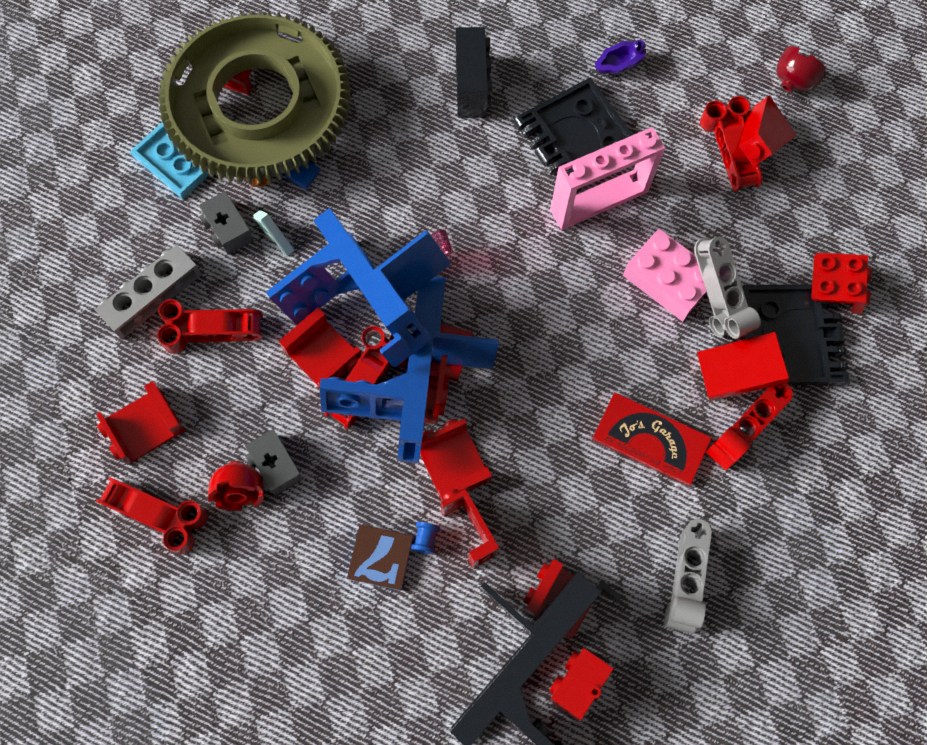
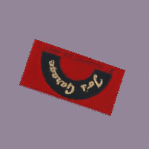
[592,392,711,486]

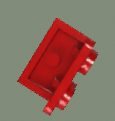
[811,253,872,314]
[424,355,452,424]
[523,559,592,638]

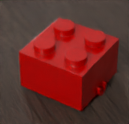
[549,648,614,722]

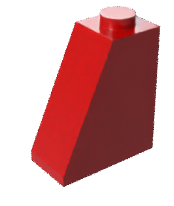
[739,95,797,167]

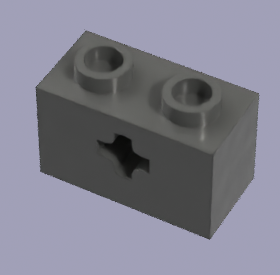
[198,191,254,255]
[245,429,303,496]

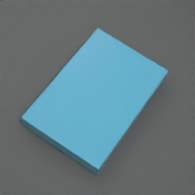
[130,122,210,200]

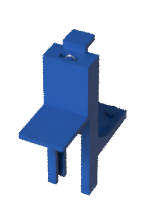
[266,208,451,367]
[319,276,499,463]

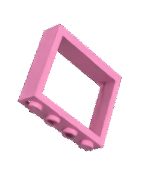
[550,127,665,230]

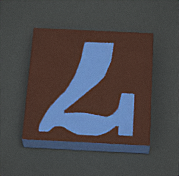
[347,524,413,591]

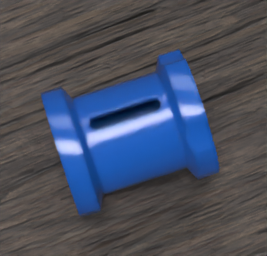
[411,522,440,555]

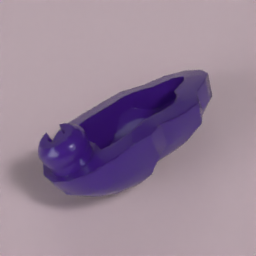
[595,40,646,75]

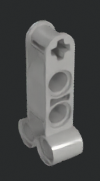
[694,236,761,339]
[664,519,712,634]

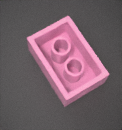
[623,228,720,322]

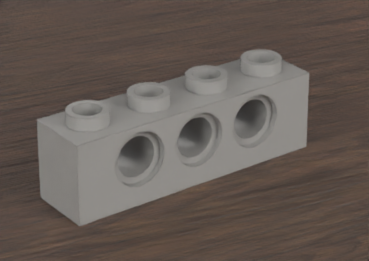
[95,244,202,340]

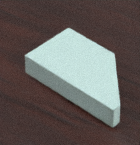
[253,210,294,256]

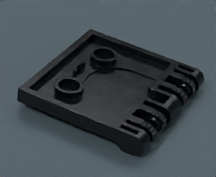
[513,77,633,194]
[742,284,850,386]

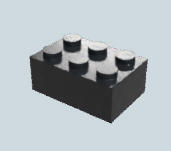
[456,27,492,118]

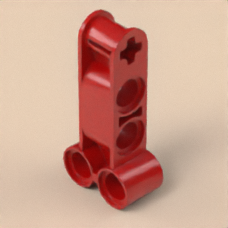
[700,96,762,191]
[157,299,263,354]
[325,326,409,430]
[705,383,793,471]
[95,477,208,555]

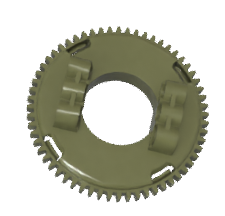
[158,10,351,184]

